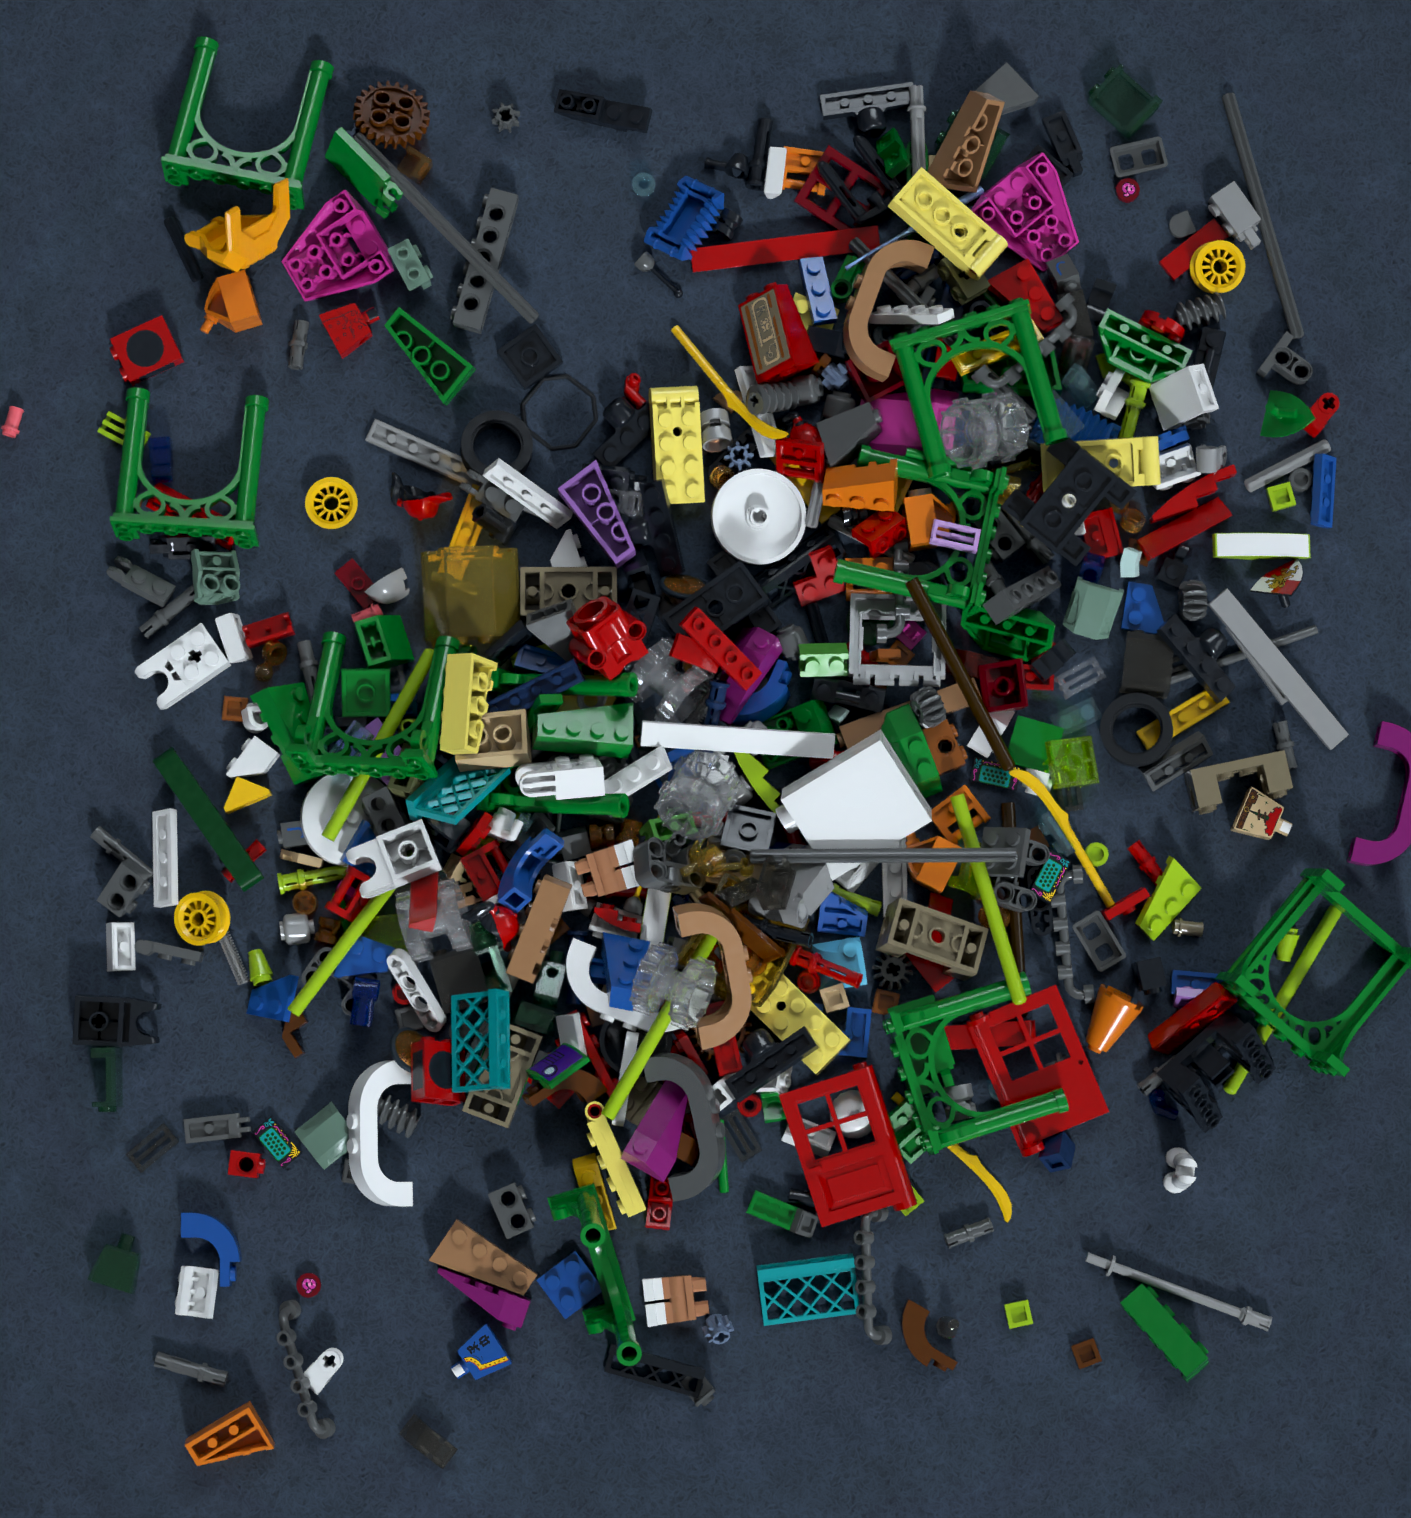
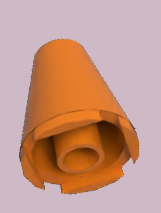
[1085,984,1144,1054]

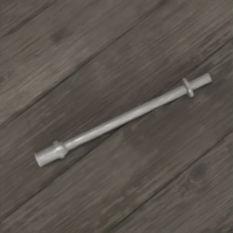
[1085,1252,1272,1331]

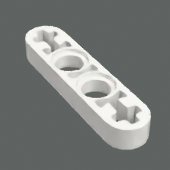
[387,948,447,1032]
[611,1031,639,1127]

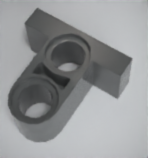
[1256,331,1312,385]

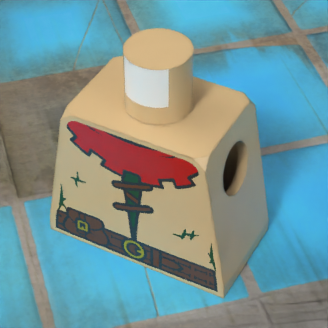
[1231,787,1292,840]

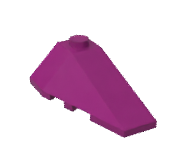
[720,627,783,726]
[621,1080,688,1182]
[437,1267,532,1331]

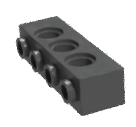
[983,566,1062,625]

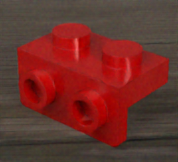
[851,510,907,559]

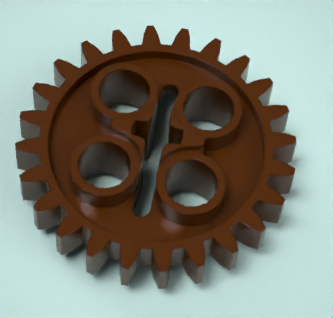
[353,81,430,149]

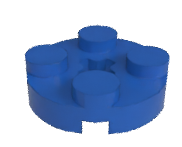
[1158,425,1190,452]

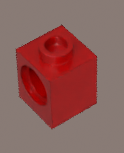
[228,1150,266,1178]

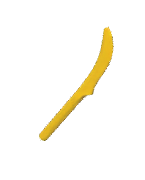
[671,325,789,439]
[1009,769,1115,908]
[891,1092,1012,1223]

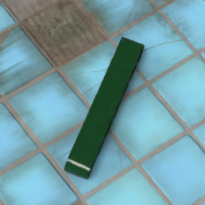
[153,747,264,892]

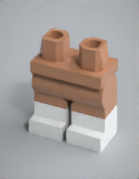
[574,839,640,897]
[642,1275,709,1327]

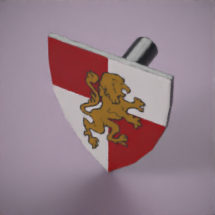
[1250,559,1303,608]

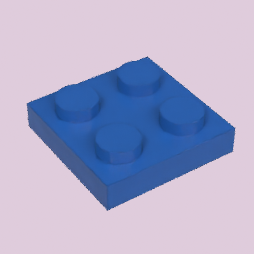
[536,1250,601,1319]

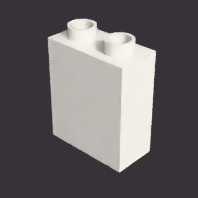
[775,729,932,881]

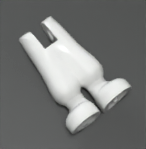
[1163,1147,1197,1193]

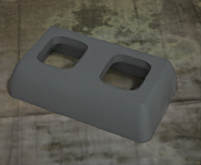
[1110,136,1168,178]
[1072,911,1126,972]

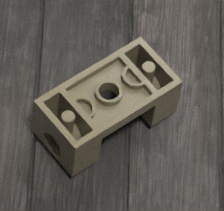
[520,567,617,620]
[1184,750,1293,815]
[875,898,989,981]
[462,1024,544,1128]

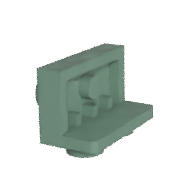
[388,239,433,291]

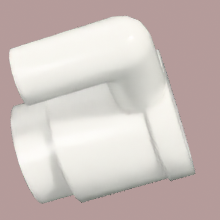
[487,807,524,842]

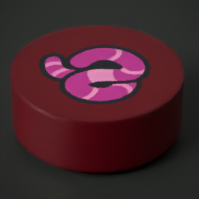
[1115,178,1140,203]
[296,1273,321,1298]

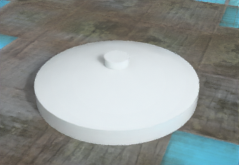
[711,469,806,565]
[300,773,395,867]

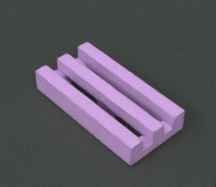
[929,519,981,554]

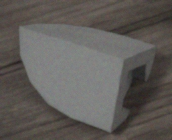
[365,567,410,604]

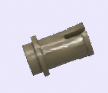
[1172,918,1204,937]

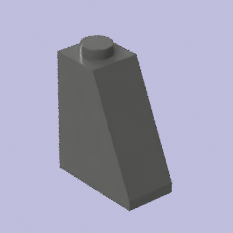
[975,62,1039,115]
[816,402,883,467]
[526,599,583,664]

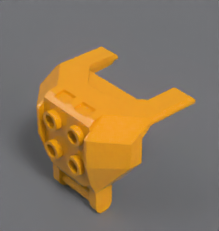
[184,178,290,272]

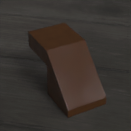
[282,1013,308,1058]

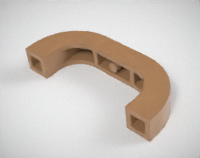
[843,240,935,382]
[673,903,753,1050]

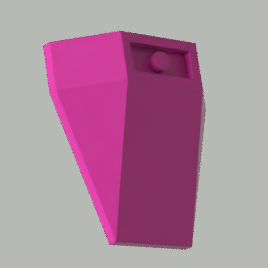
[971,152,1079,272]
[281,190,394,302]
[860,389,959,457]

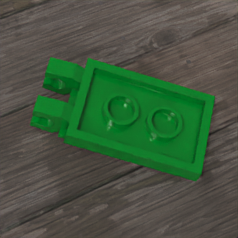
[325,127,403,219]
[887,995,955,1095]

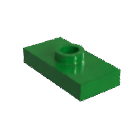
[746,1190,800,1231]

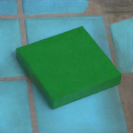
[341,668,391,717]
[1008,715,1064,775]

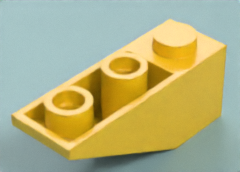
[572,1153,617,1231]

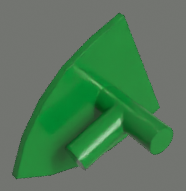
[1260,390,1316,437]

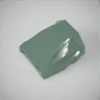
[191,549,240,605]
[1063,576,1124,640]
[294,1101,349,1170]

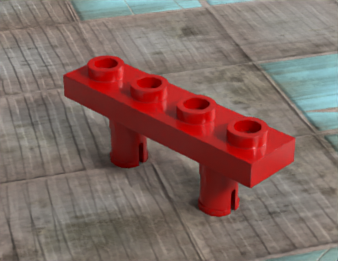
[679,607,762,691]
[555,1009,619,1098]

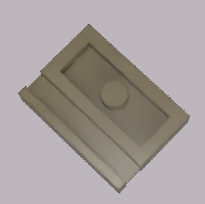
[625,1076,662,1127]

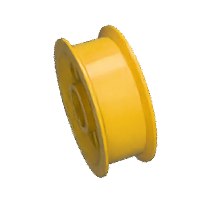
[1190,240,1245,294]
[305,477,358,529]
[174,891,230,946]

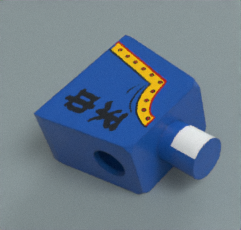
[451,1323,512,1380]

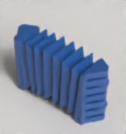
[644,176,724,261]
[1029,398,1122,444]

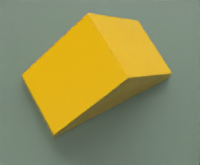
[224,777,273,814]

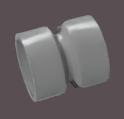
[700,408,733,452]
[943,1083,977,1121]

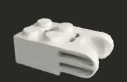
[135,623,231,710]
[515,754,605,800]
[346,819,442,899]

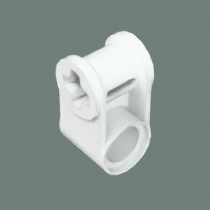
[304,1348,344,1395]

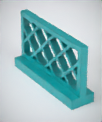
[406,755,511,825]
[451,989,511,1093]
[756,1253,859,1326]

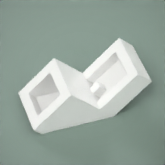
[967,711,1015,758]

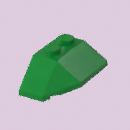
[1098,309,1193,383]
[961,600,1056,662]
[881,704,943,798]

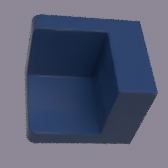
[1038,1131,1075,1173]

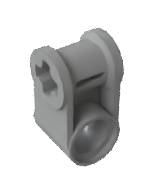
[1196,444,1227,473]

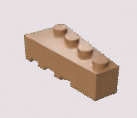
[927,90,1005,193]
[506,874,573,983]
[429,1219,538,1295]

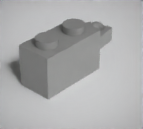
[1208,181,1261,250]

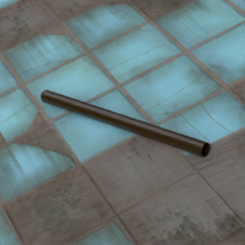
[905,577,1015,771]
[1001,802,1028,1018]

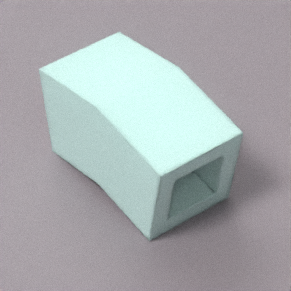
[1120,547,1142,577]

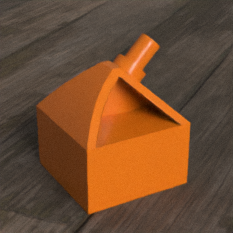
[200,269,263,334]
[901,494,961,552]
[905,832,961,894]

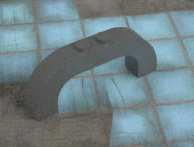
[644,1052,726,1202]

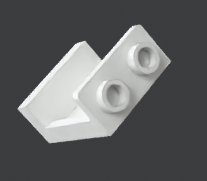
[1149,364,1219,431]

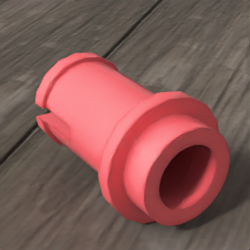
[1,406,24,438]
[351,603,383,622]

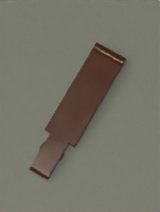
[698,892,785,963]

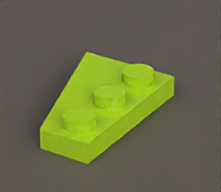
[1135,856,1201,941]

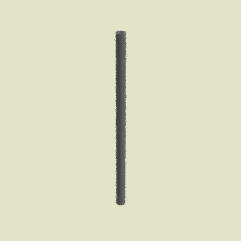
[1136,625,1318,694]

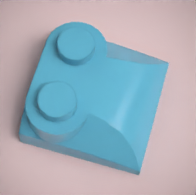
[812,937,867,990]

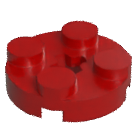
[1138,310,1185,344]

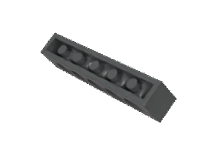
[450,188,519,334]

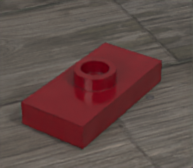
[334,558,376,609]

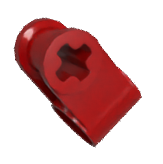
[1303,393,1340,438]

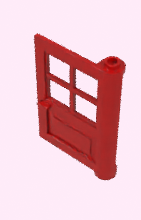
[966,984,1109,1157]
[779,1061,917,1227]

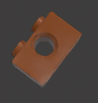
[922,719,968,776]

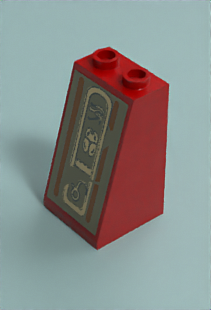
[738,282,819,384]

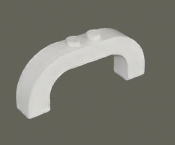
[566,938,709,1033]
[346,1059,413,1207]

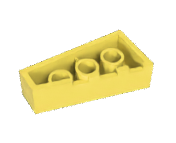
[439,653,498,755]

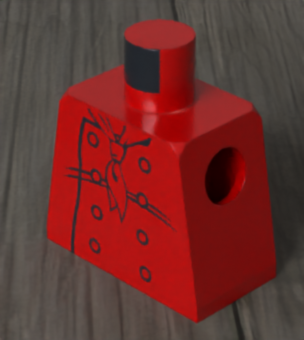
[319,303,380,359]

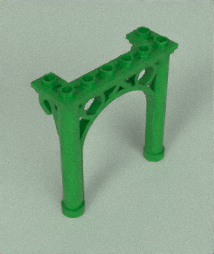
[161,36,334,210]
[889,298,1068,480]
[110,387,269,549]
[833,444,1009,616]
[284,631,460,780]
[477,667,638,818]
[882,971,1069,1155]
[547,1183,642,1366]

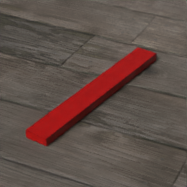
[691,225,880,272]

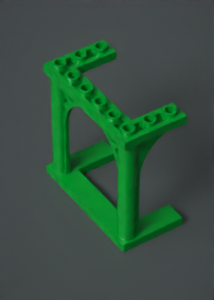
[1215,868,1411,1077]

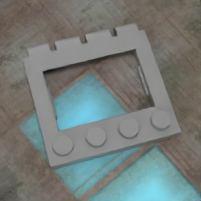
[848,593,946,687]

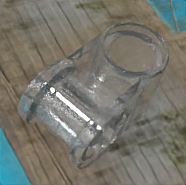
[609,489,645,518]

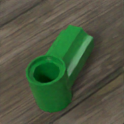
[830,254,866,303]

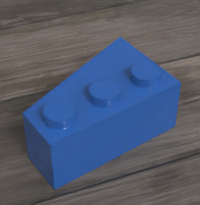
[601,932,650,1011]

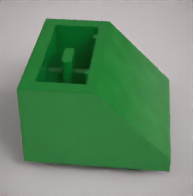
[354,615,415,668]

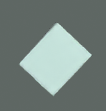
[828,704,849,726]

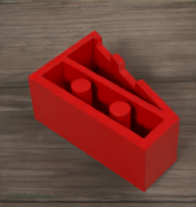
[988,258,1063,335]

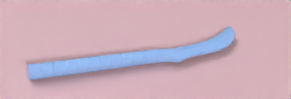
[845,186,984,270]

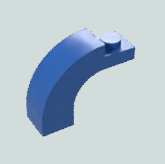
[732,659,792,725]
[498,828,564,913]
[181,1212,242,1287]

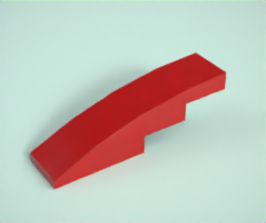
[1149,464,1237,524]

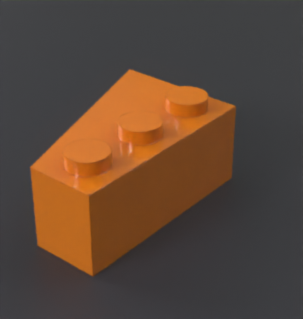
[822,459,898,512]
[185,1401,275,1466]

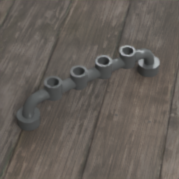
[971,293,1078,389]
[876,538,910,643]
[1051,864,1095,1004]
[854,1207,892,1345]
[277,1299,336,1439]

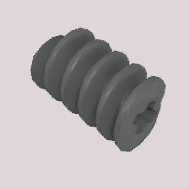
[1173,292,1226,331]
[746,381,800,415]
[377,1092,422,1138]

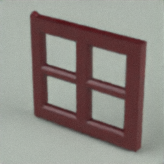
[793,145,887,230]

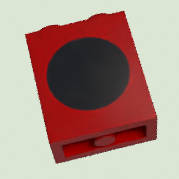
[109,315,184,386]
[411,1037,466,1106]

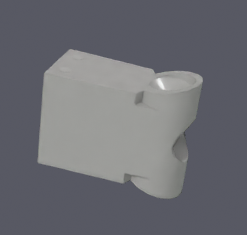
[748,863,834,928]

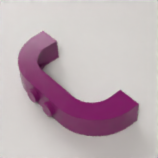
[1347,721,1411,866]

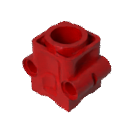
[566,596,649,680]

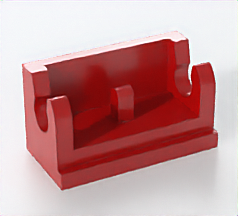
[242,612,296,649]

